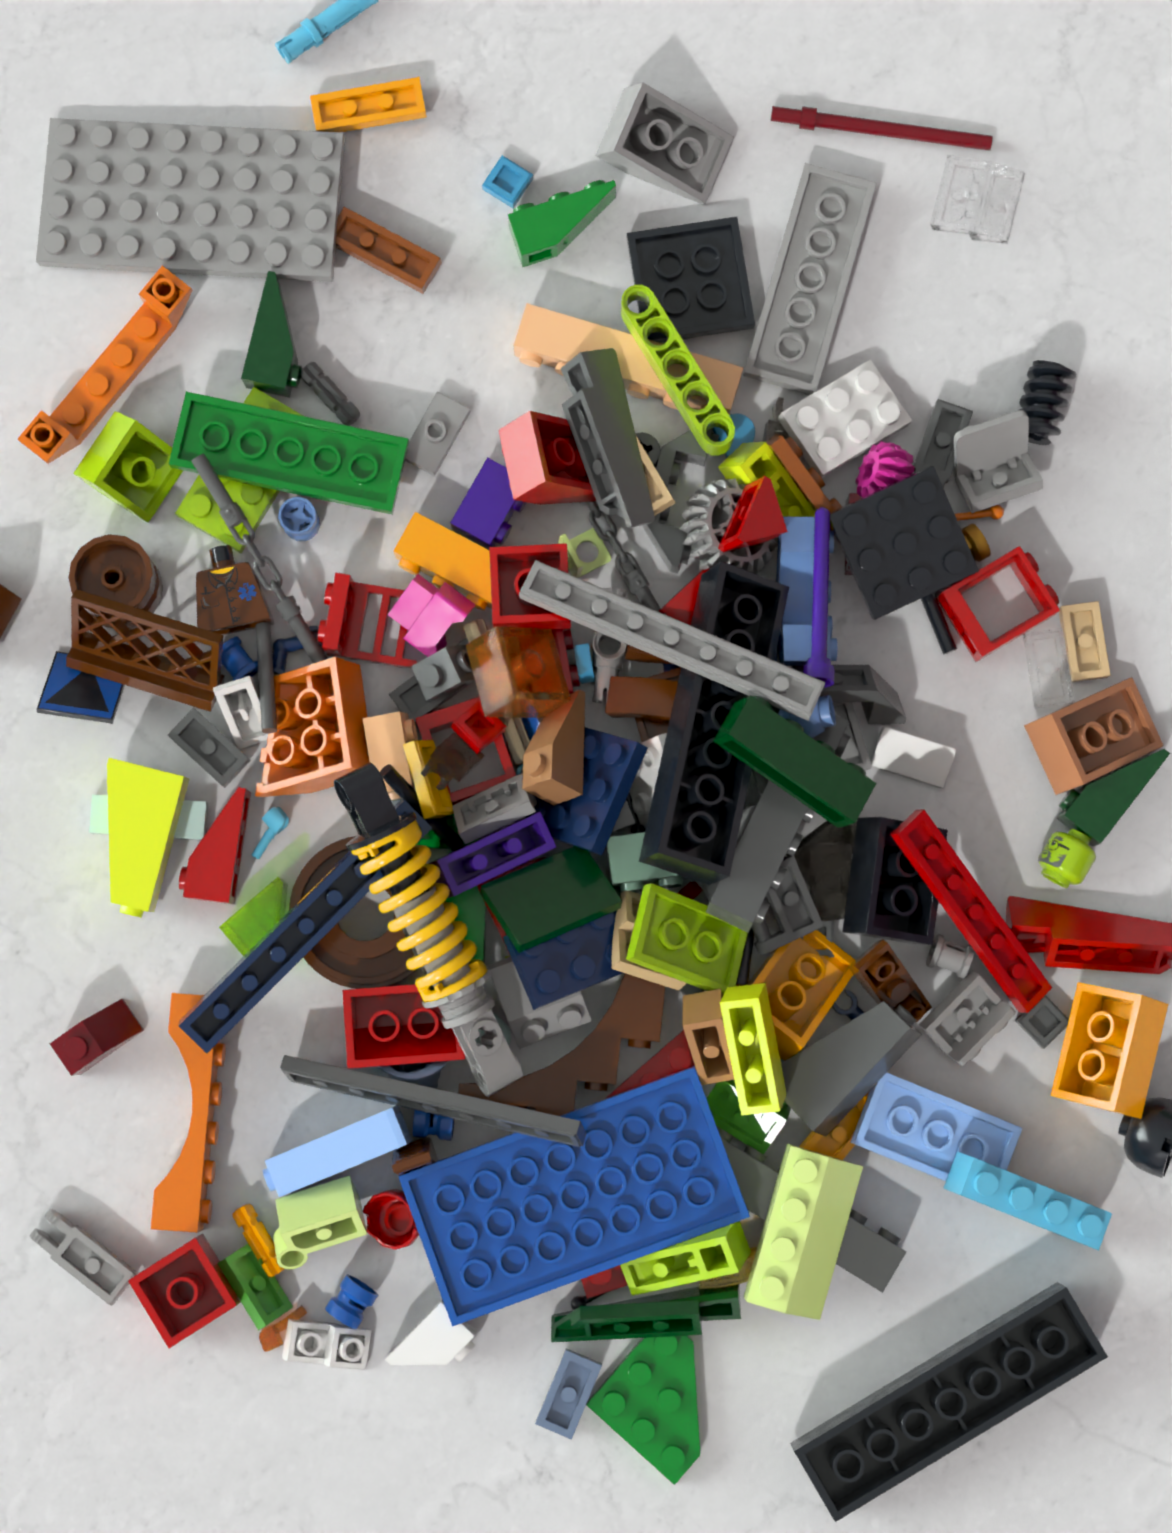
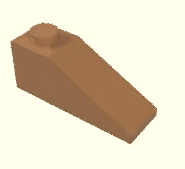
[522,689,585,806]

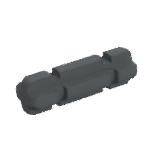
[300,362,360,426]

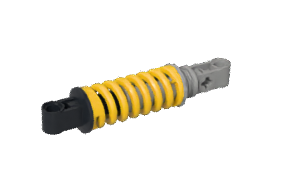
[334,762,523,1097]

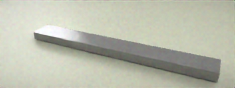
[519,560,825,721]

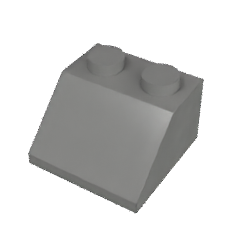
[487,957,592,1049]

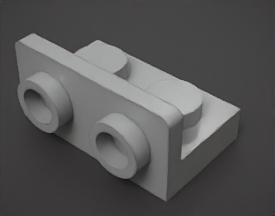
[453,773,537,844]

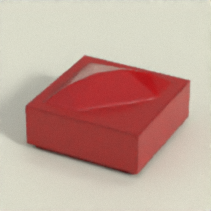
[451,700,507,754]

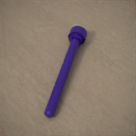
[803,507,835,688]

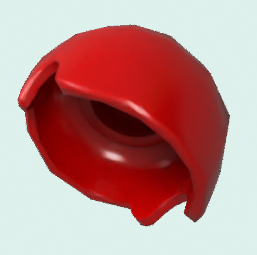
[363,1189,419,1250]

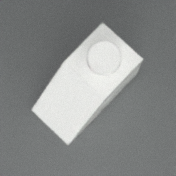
[385,1299,476,1365]

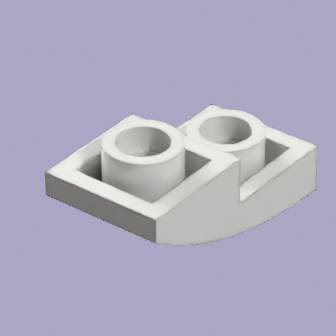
[282,1319,372,1370]

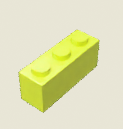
[719,983,787,1116]

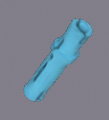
[275,0,378,64]

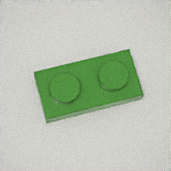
[217,1244,293,1331]

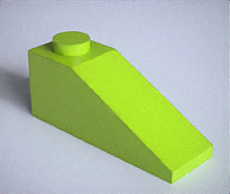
[620,1221,751,1296]

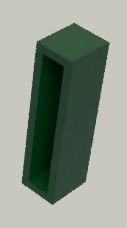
[713,695,877,828]

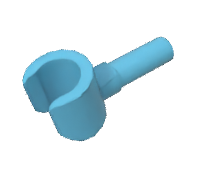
[251,807,289,859]

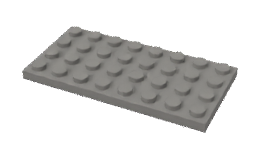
[36,118,345,282]

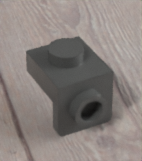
[411,645,480,701]

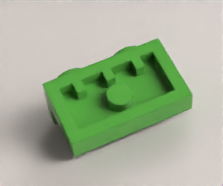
[706,1080,791,1155]

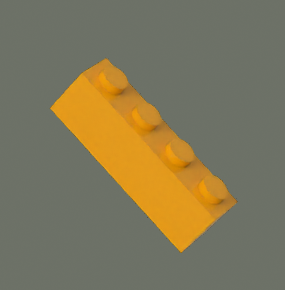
[393,512,492,611]

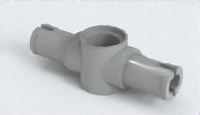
[592,588,627,704]

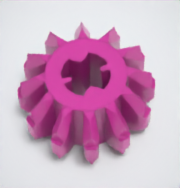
[855,441,915,498]

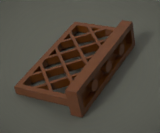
[66,589,225,712]

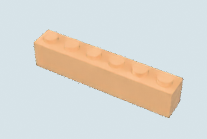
[513,303,743,415]

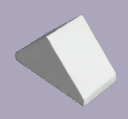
[213,676,268,749]

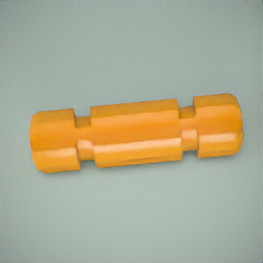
[232,1203,285,1277]

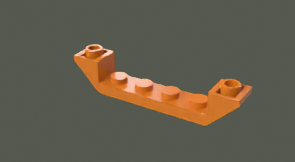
[17,266,193,464]

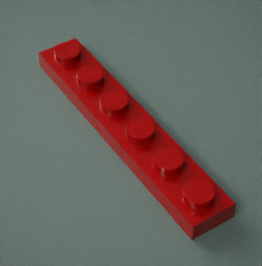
[890,809,1052,1013]

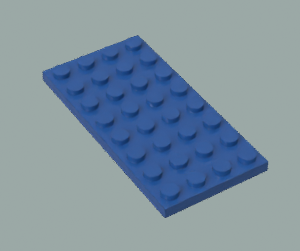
[398,1066,750,1327]

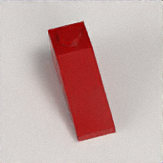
[179,787,251,905]

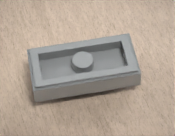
[405,392,471,476]

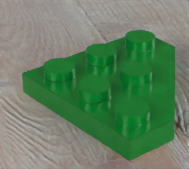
[586,1336,700,1485]

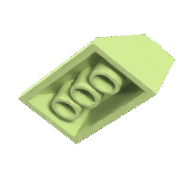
[744,1143,863,1320]

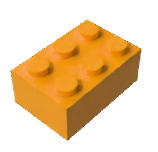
[1050,982,1168,1119]

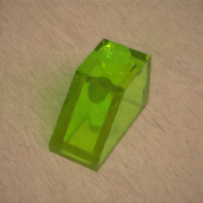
[219,877,288,956]

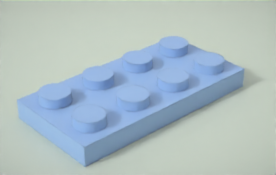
[850,1073,1022,1181]

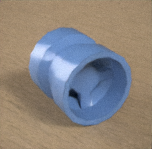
[278,497,320,541]

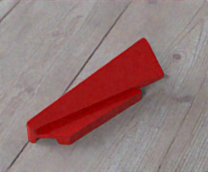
[1006,896,1172,974]

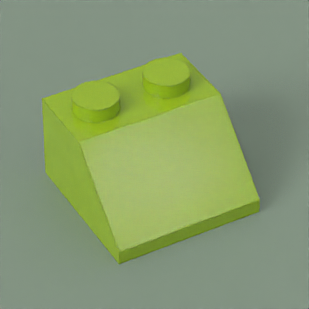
[73,411,183,523]

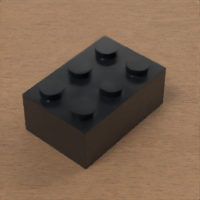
[842,817,948,945]

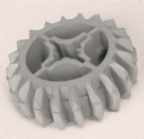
[680,478,778,574]

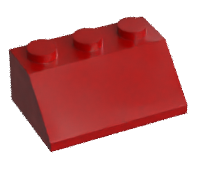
[342,984,466,1069]

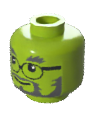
[1038,829,1096,888]

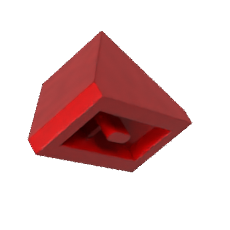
[718,476,788,552]

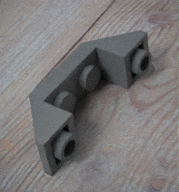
[643,428,719,574]
[772,665,906,725]

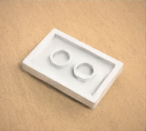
[777,359,912,478]

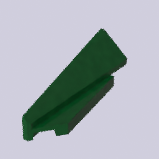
[551,1280,741,1343]

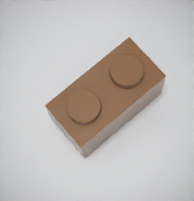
[682,989,734,1085]

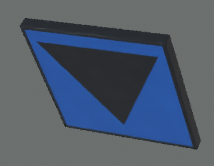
[36,651,125,724]

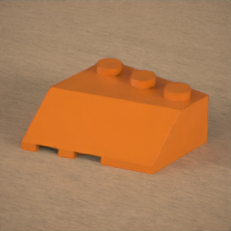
[255,657,370,797]

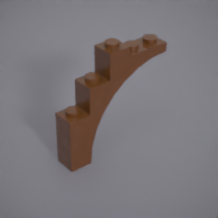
[458,973,666,1116]

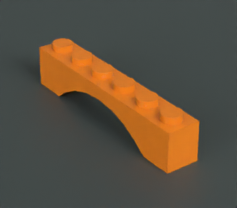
[151,993,226,1233]

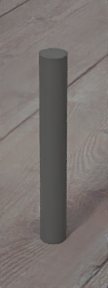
[255,622,277,734]

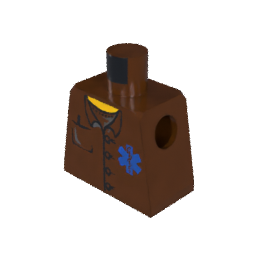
[196,545,274,635]

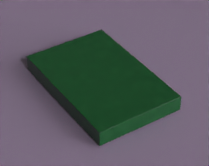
[480,846,622,953]

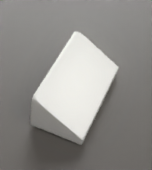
[871,727,957,788]

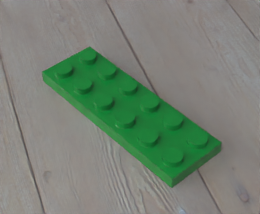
[169,391,409,515]

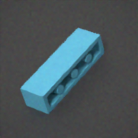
[944,1152,1112,1251]

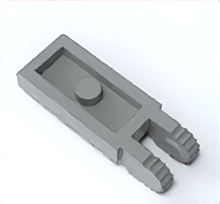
[30,1209,138,1306]

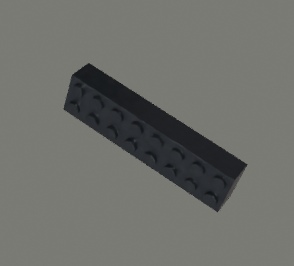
[639,561,789,885]
[790,1282,1108,1522]

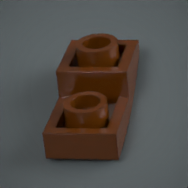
[605,676,678,723]

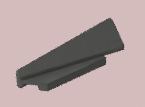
[560,348,655,528]

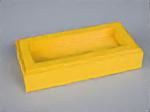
[403,740,454,819]

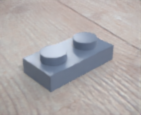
[535,1348,602,1440]

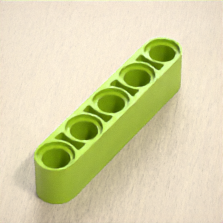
[621,285,735,456]

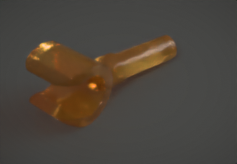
[259,1305,307,1352]

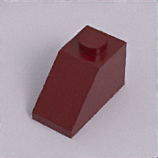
[49,999,144,1076]

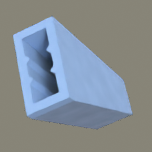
[263,1106,413,1197]

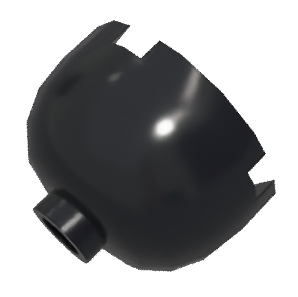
[1118,1097,1172,1178]

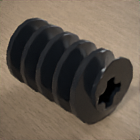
[1018,360,1077,445]

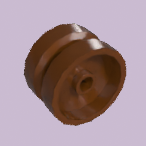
[68,534,163,628]

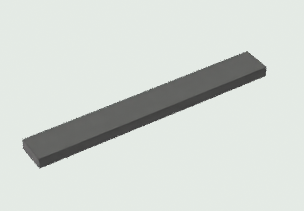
[280,1055,587,1147]

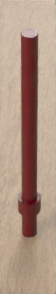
[770,106,993,151]

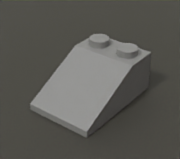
[596,82,734,204]

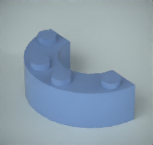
[776,517,838,666]

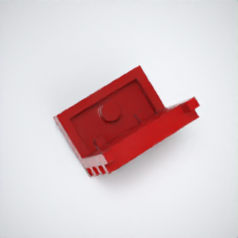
[318,572,418,668]

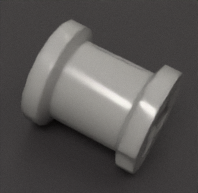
[926,934,975,979]

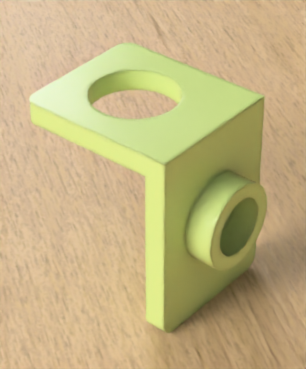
[558,528,611,578]

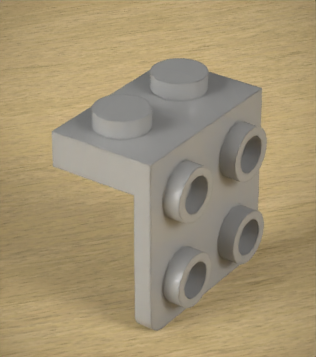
[954,410,1043,513]

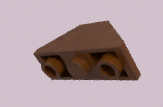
[848,939,932,1023]

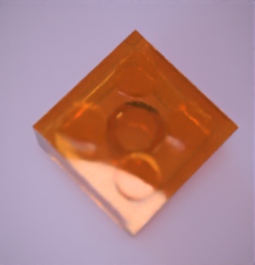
[466,626,571,718]

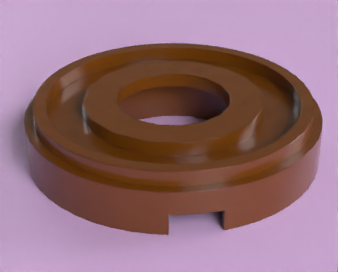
[289,836,421,989]

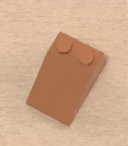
[1024,677,1164,795]

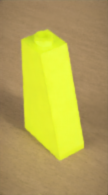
[107,758,190,918]

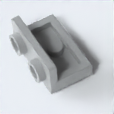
[919,970,1016,1066]

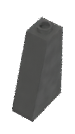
[781,1001,922,1137]

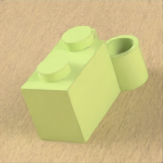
[273,1175,367,1269]

